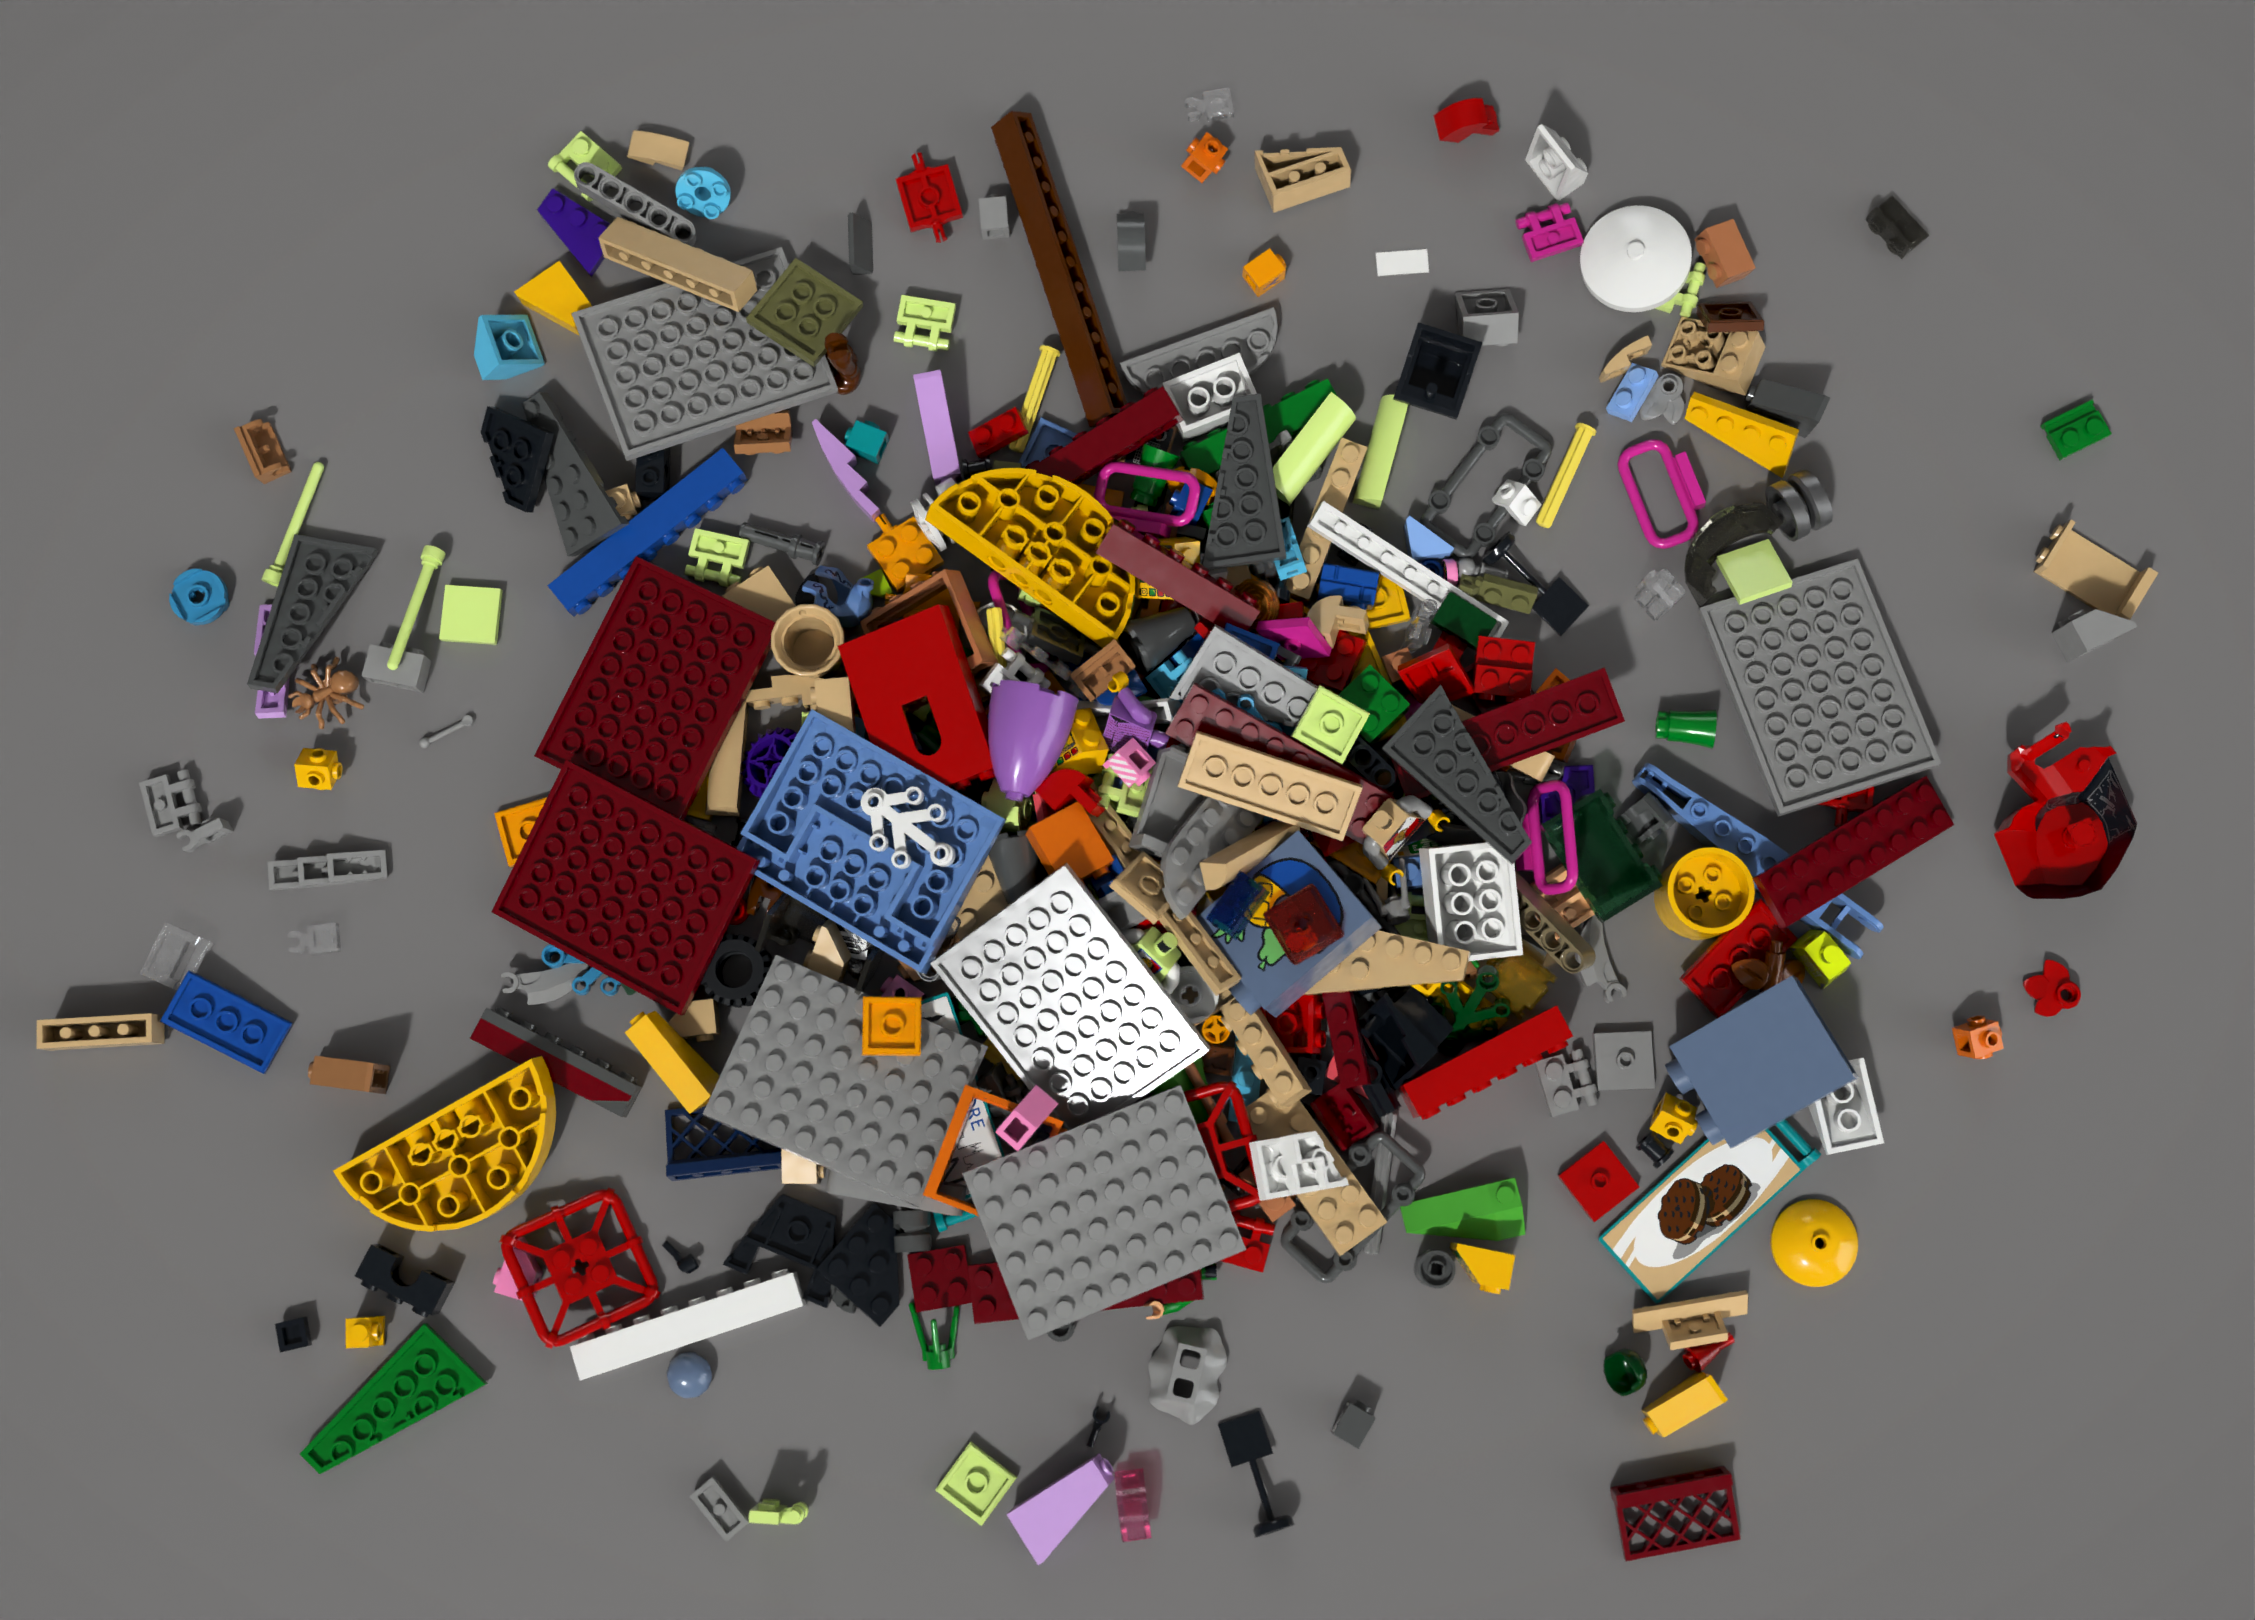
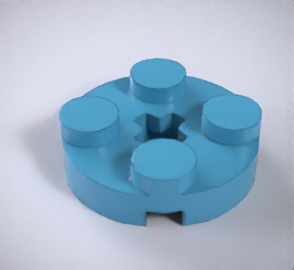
[169,569,229,626]

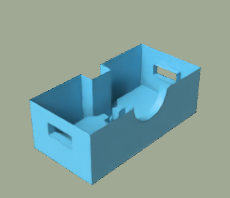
[1274,517,1307,581]

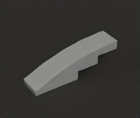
[267,850,387,891]

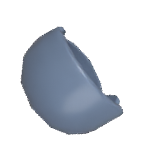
[667,1351,712,1399]

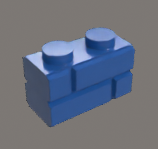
[1317,563,1379,610]

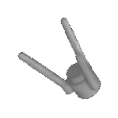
[1363,857,1411,925]

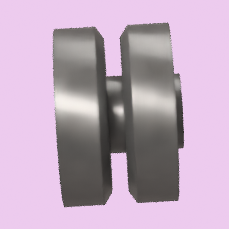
[1765,469,1833,542]

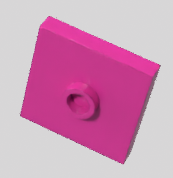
[1256,617,1332,660]

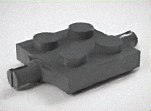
[1011,606,1103,666]

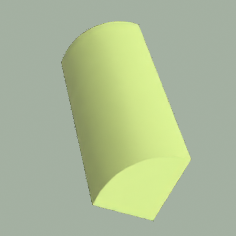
[1273,392,1356,506]
[1353,395,1408,510]

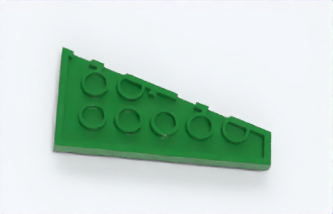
[300,1323,488,1474]

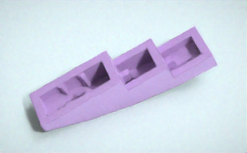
[811,419,881,523]
[254,604,289,719]

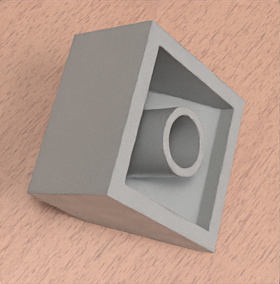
[1455,289,1519,347]
[2052,609,2138,663]

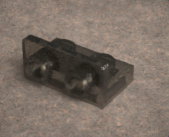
[1865,196,1929,259]

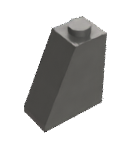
[1744,379,1830,438]

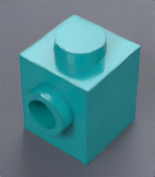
[844,420,889,465]

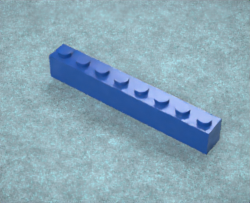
[547,448,748,617]

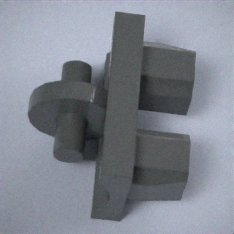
[976,1062,1027,1119]

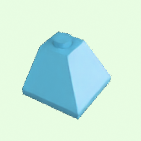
[474,315,545,380]

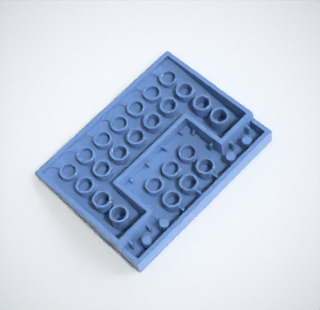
[737,709,1006,974]

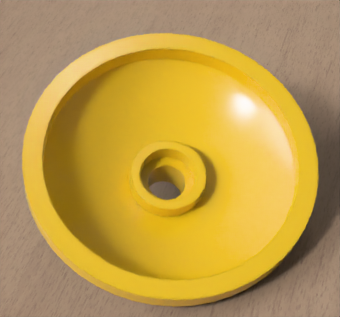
[1770,1199,1858,1287]

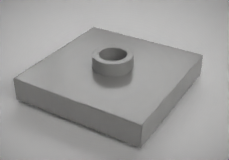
[1593,1031,1655,1091]

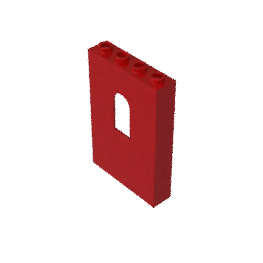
[838,604,995,791]

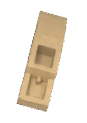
[745,675,857,712]

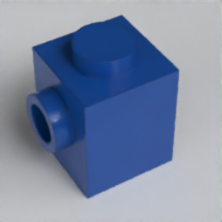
[1169,483,1213,526]

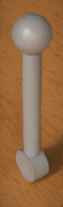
[419,715,474,748]

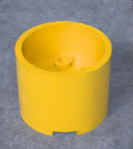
[1654,847,1755,940]

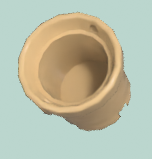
[771,604,845,678]

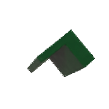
[1429,592,1497,651]

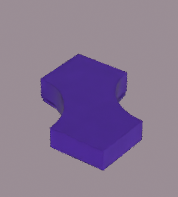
[1539,765,1595,824]

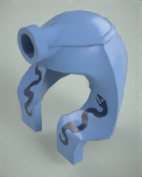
[802,565,874,628]

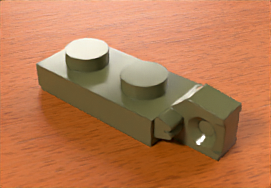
[1458,573,1538,614]

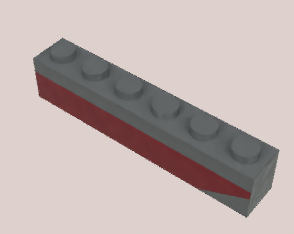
[470,1006,642,1117]

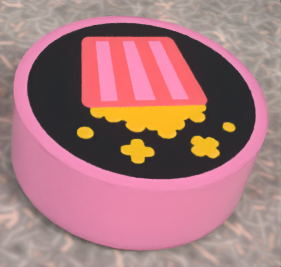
[1442,559,1458,586]

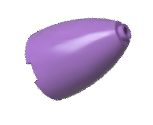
[988,680,1079,801]

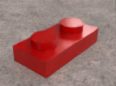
[968,407,1029,459]

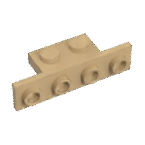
[1632,1290,1748,1350]

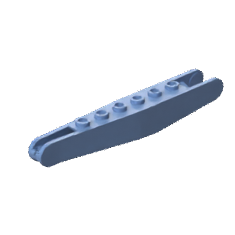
[1632,763,1884,959]

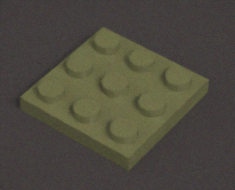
[746,258,863,367]

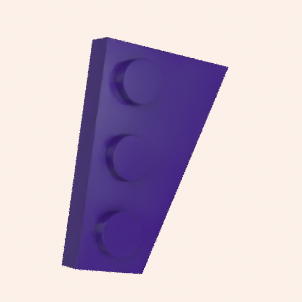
[537,188,610,277]

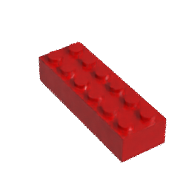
[1398,1005,1573,1120]

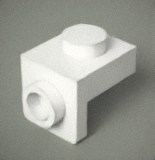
[1492,479,1542,526]

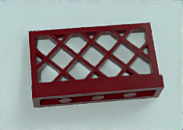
[1610,1466,1741,1561]

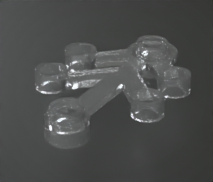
[999,626,1088,701]

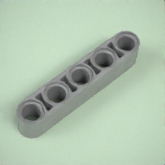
[574,162,696,247]
[826,1170,967,1216]

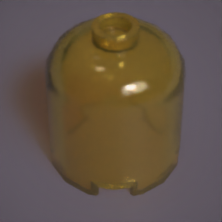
[1485,950,1558,1020]

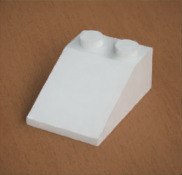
[1525,124,1588,202]
[1808,1057,1884,1155]

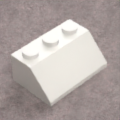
[1162,353,1257,442]

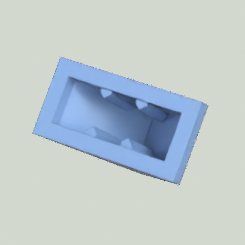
[1403,515,1454,563]

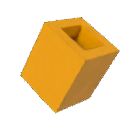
[1242,248,1286,297]

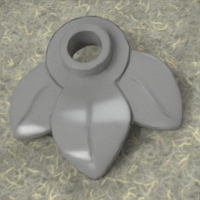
[1640,373,1685,425]

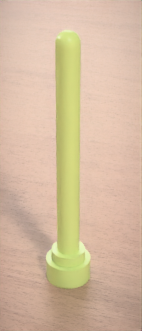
[261,462,324,587]
[387,545,446,670]

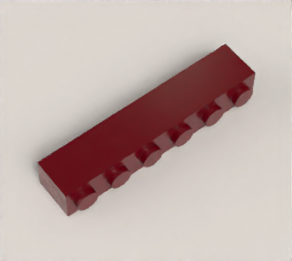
[1025,386,1184,485]
[1095,518,1260,631]

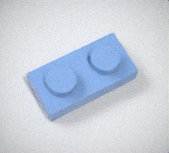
[1606,363,1659,422]

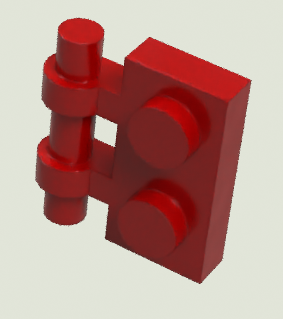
[1220,1211,1275,1273]

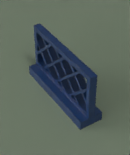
[665,1106,782,1181]

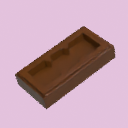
[1202,1043,1237,1076]

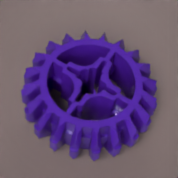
[741,727,797,799]

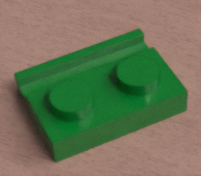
[2040,400,2112,461]

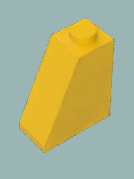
[514,261,592,336]
[1642,1372,1728,1437]

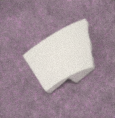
[1249,1131,1349,1201]

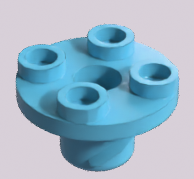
[675,167,731,219]

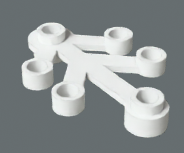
[861,787,956,869]

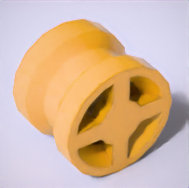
[1202,1015,1230,1045]

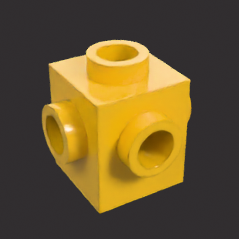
[294,748,342,790]
[1649,1093,1698,1144]

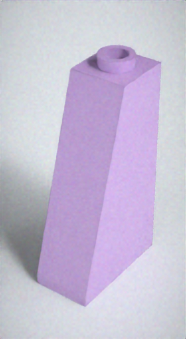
[913,370,962,486]
[1006,1453,1115,1565]

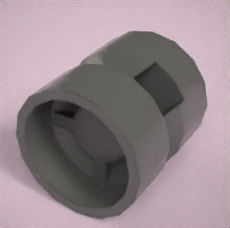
[893,1210,932,1252]
[1414,1249,1456,1288]

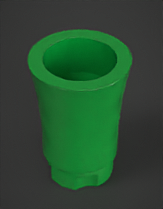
[1130,444,1180,508]
[1655,710,1717,749]

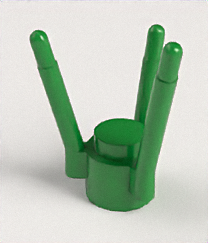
[909,1302,960,1370]

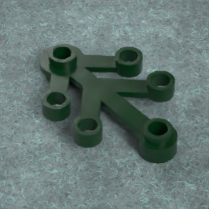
[1429,965,1511,1055]

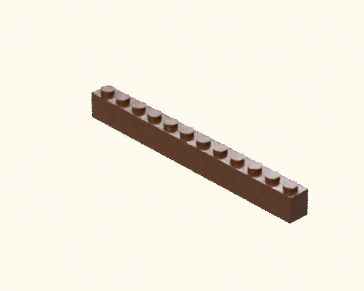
[991,111,1127,427]

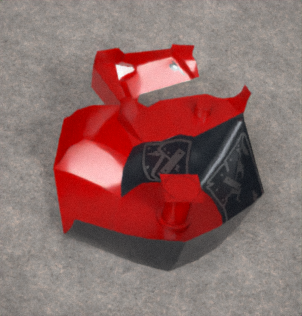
[1994,722,2137,899]

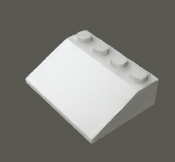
[1419,842,1523,961]

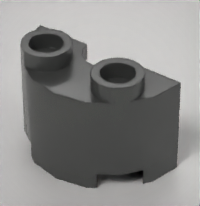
[1614,792,1676,846]

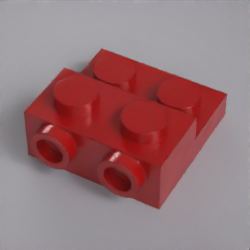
[1472,635,1535,702]
[1260,995,1326,1053]

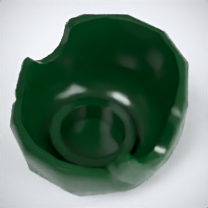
[1604,1348,1647,1396]

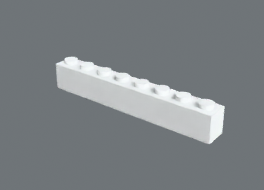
[570,1268,807,1380]

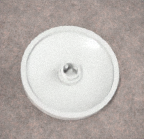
[1580,205,1692,312]

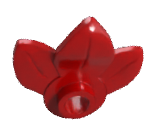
[2023,960,2081,1017]

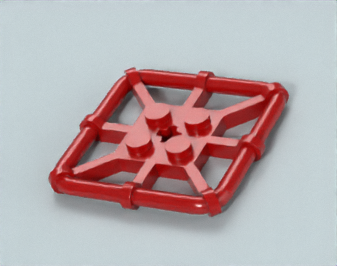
[1184,1080,1265,1212]
[499,1187,661,1349]

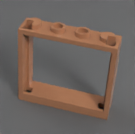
[860,568,998,713]

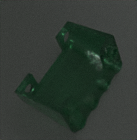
[1540,789,1663,923]

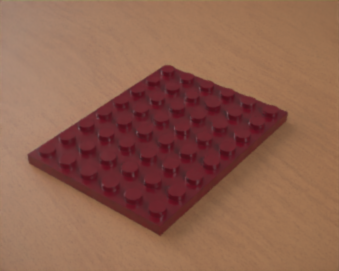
[534,556,776,820]
[491,760,760,1015]

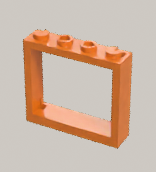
[923,1084,1067,1216]

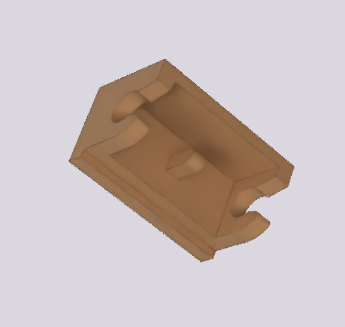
[234,419,292,484]
[1070,639,1136,702]

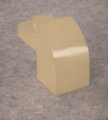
[1307,595,1369,649]

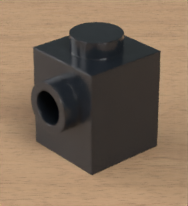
[1296,1053,1328,1097]

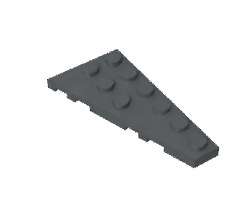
[522,392,629,556]
[1203,393,1286,570]
[247,534,378,693]
[1382,685,1532,865]

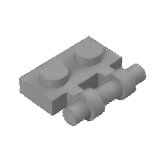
[139,770,202,837]
[1534,1048,1598,1117]

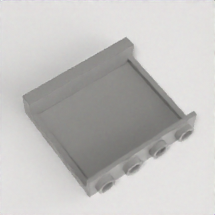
[1128,745,1243,888]

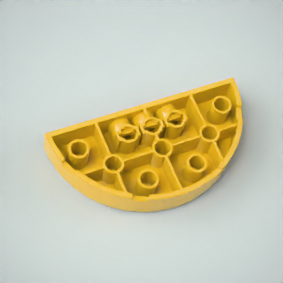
[925,468,1135,648]
[333,1056,556,1232]

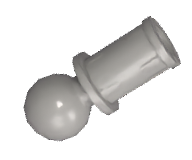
[1456,558,1508,579]

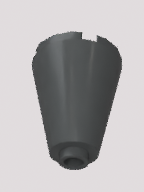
[1118,606,1198,675]
[988,830,1040,905]

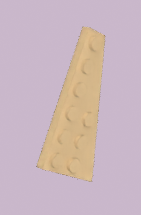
[1303,930,1471,995]

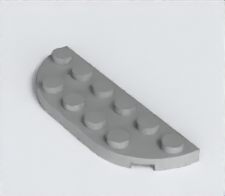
[1120,307,1277,394]
[1160,796,1265,920]

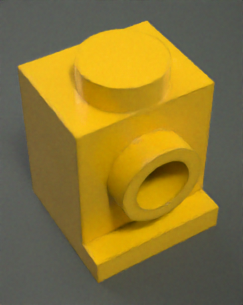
[346,1316,385,1348]

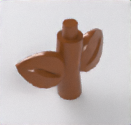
[1731,940,1805,994]

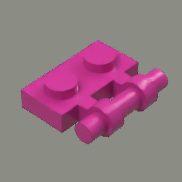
[1515,203,1584,262]

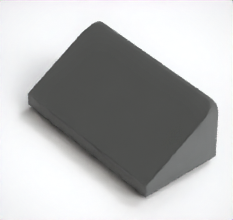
[848,213,873,275]

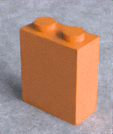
[1025,801,1114,885]

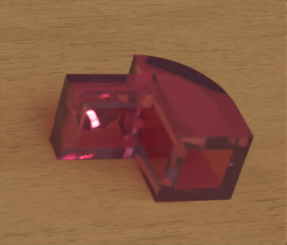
[1114,1468,1152,1542]

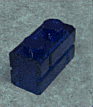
[1206,871,1270,940]

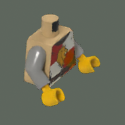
[1362,795,1450,885]

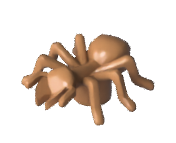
[288,657,364,729]

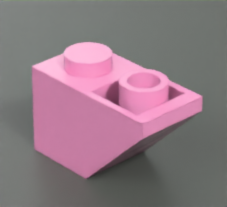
[995,1084,1059,1151]
[493,1236,543,1301]

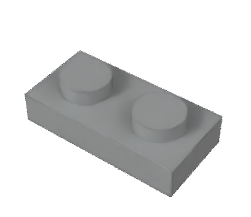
[689,1476,749,1542]

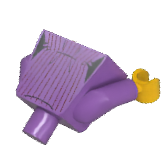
[1100,671,1169,755]

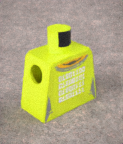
[1789,929,1851,989]

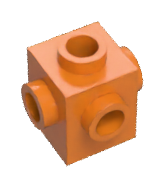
[1181,132,1228,183]
[1952,1016,2004,1059]

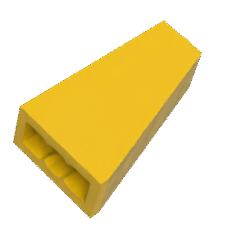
[625,1011,720,1114]

